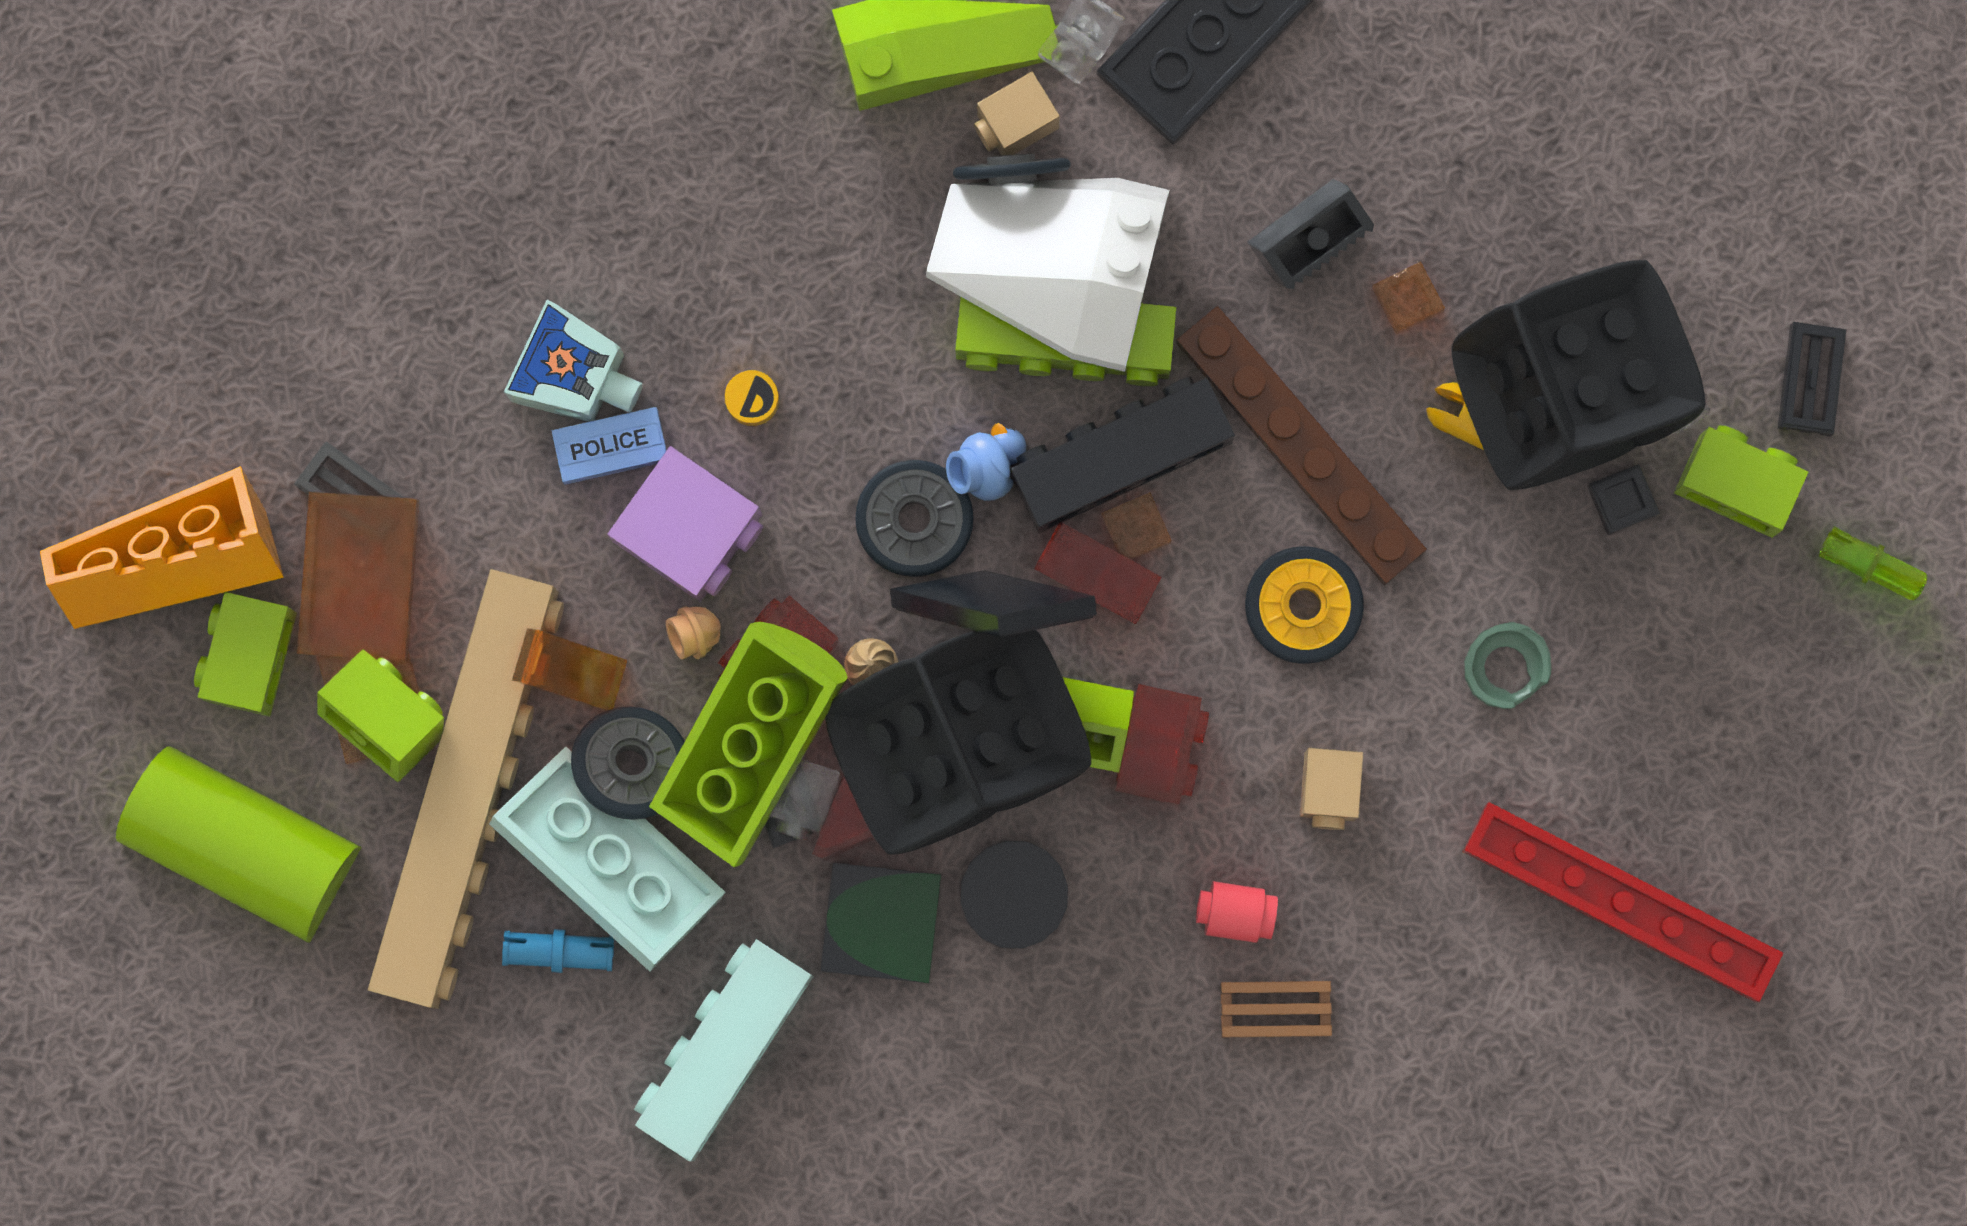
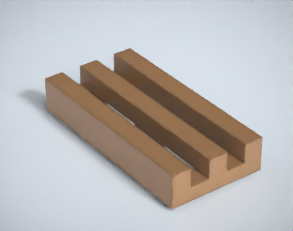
[1220,981,1332,1038]

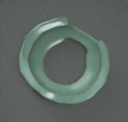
[1464,622,1551,709]

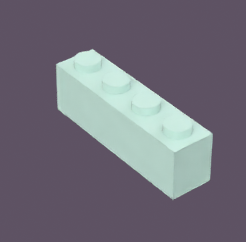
[634,939,814,1162]

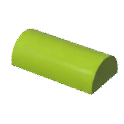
[649,622,847,868]
[116,746,362,943]

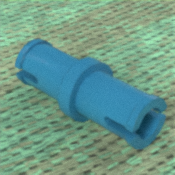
[502,929,614,973]

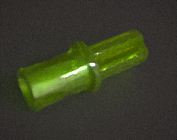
[1818,526,1927,600]

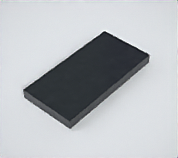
[1096,0,1314,145]
[890,570,1097,637]

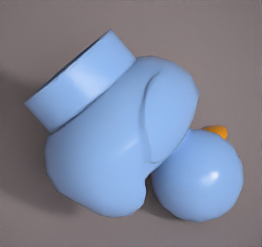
[946,423,1027,501]

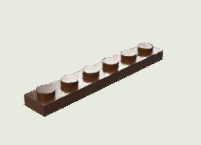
[1176,305,1427,586]

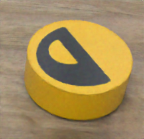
[725,370,779,426]

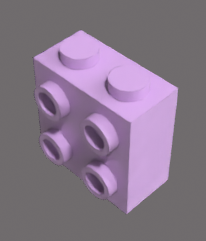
[607,446,763,602]

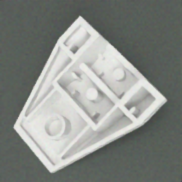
[926,178,1170,372]

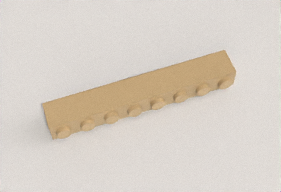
[368,569,564,1009]

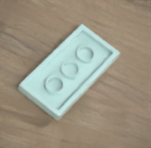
[489,747,726,971]

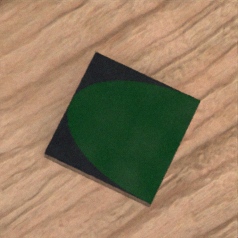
[820,862,941,984]

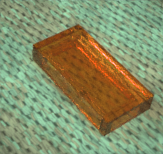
[512,628,627,711]

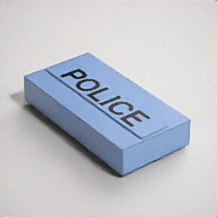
[551,407,667,485]

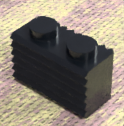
[1247,179,1374,289]

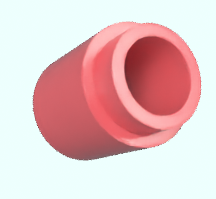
[1196,881,1278,943]

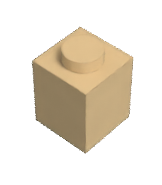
[974,71,1060,156]
[1300,748,1363,830]

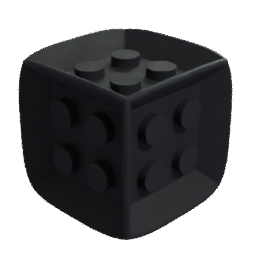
[1451,260,1705,490]
[825,630,1091,855]

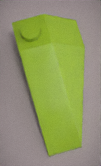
[832,0,1064,111]

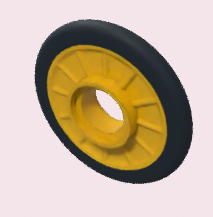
[1245,546,1364,664]

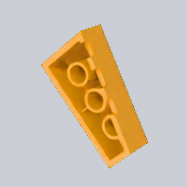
[40,466,284,629]

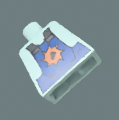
[504,300,643,422]

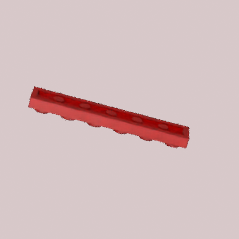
[1462,802,1784,1002]

